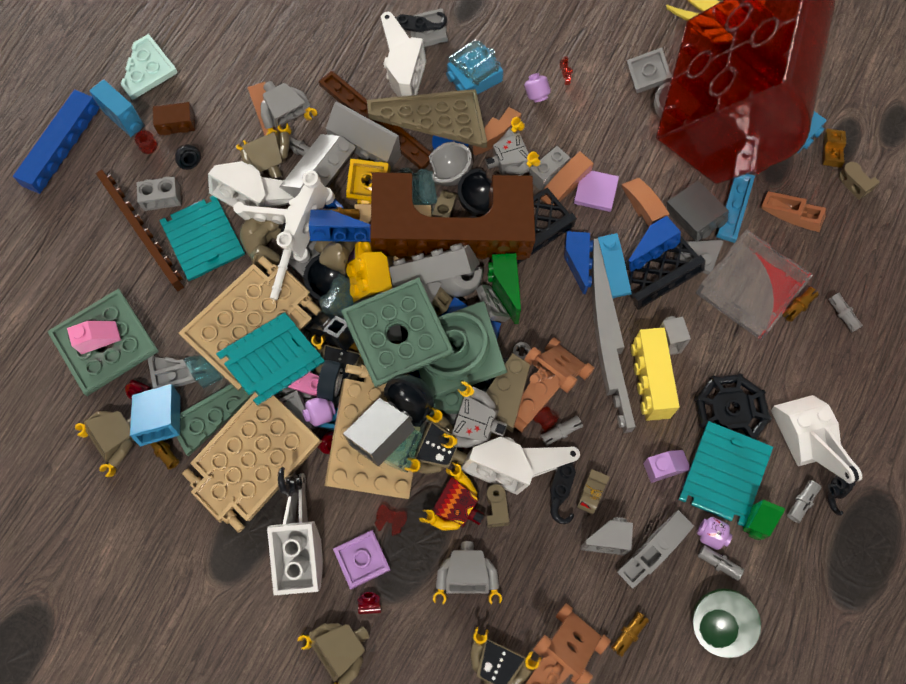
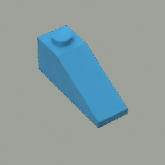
[598,233,632,298]

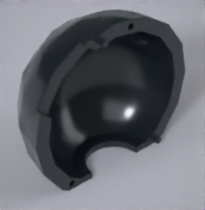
[457,168,491,216]
[303,254,350,303]
[384,375,435,427]

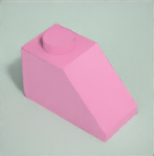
[67,321,121,354]

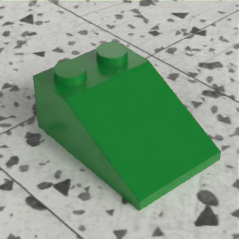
[488,253,521,324]

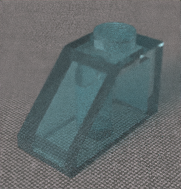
[183,355,224,389]

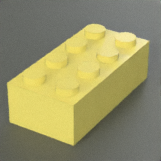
[631,327,679,421]

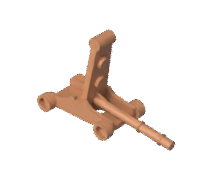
[514,337,595,433]
[525,603,611,684]

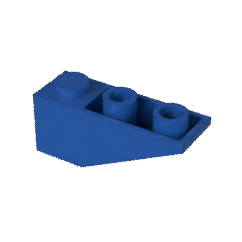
[309,210,371,242]
[629,216,681,272]
[564,231,593,294]

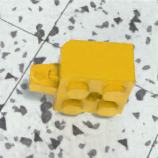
[346,159,391,204]
[346,242,392,303]

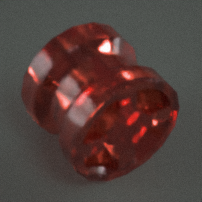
[135,130,158,154]
[533,406,559,432]

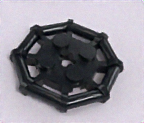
[694,373,772,444]

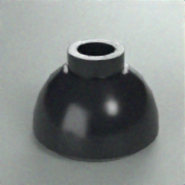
[175,144,201,170]

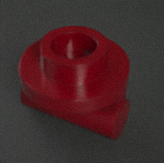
[125,379,151,399]
[317,430,334,454]
[358,592,381,614]

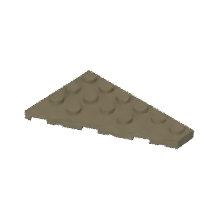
[367,89,487,148]

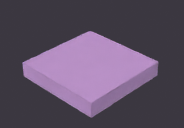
[574,171,619,212]
[333,530,391,590]

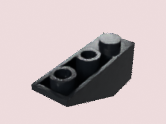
[304,313,354,351]

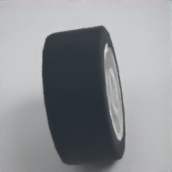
[317,360,344,402]

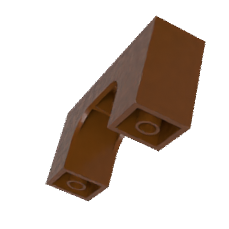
[370,172,535,260]

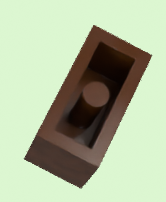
[153,102,195,135]

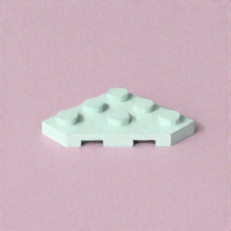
[121,34,178,100]

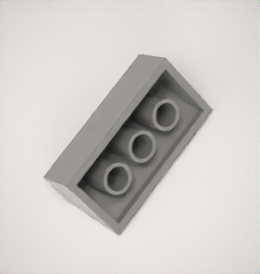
[326,101,401,169]
[280,134,356,198]
[389,243,479,288]

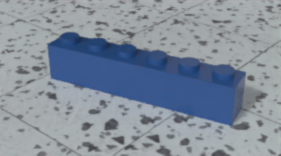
[13,89,100,194]

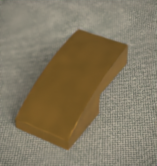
[822,128,846,168]

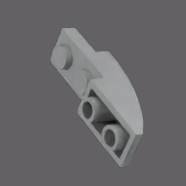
[617,510,694,589]

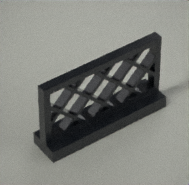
[517,187,577,265]
[625,236,706,310]

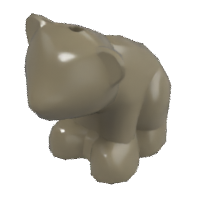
[240,218,281,273]
[314,241,356,275]

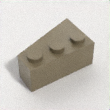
[486,353,530,433]

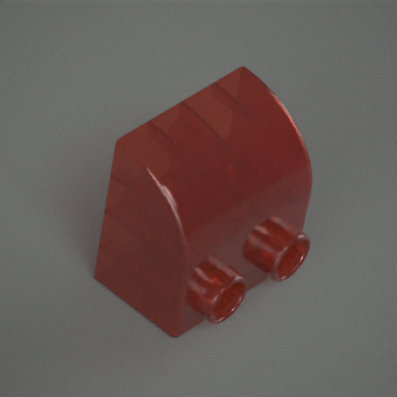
[656,0,835,184]

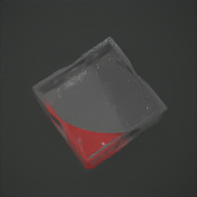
[696,229,813,340]

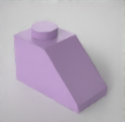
[643,450,690,483]

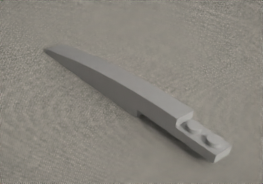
[591,238,636,433]

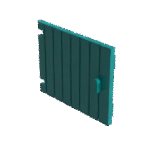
[159,195,246,281]
[216,312,325,406]
[678,421,773,527]

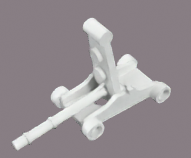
[233,170,335,300]

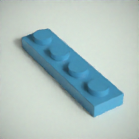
[716,170,755,243]

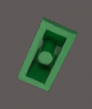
[743,500,785,540]

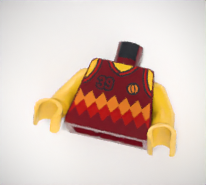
[419,462,486,531]

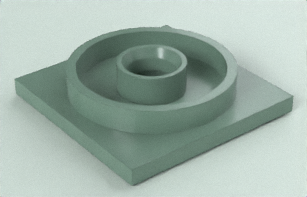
[341,278,454,388]
[47,288,159,396]
[418,301,508,399]

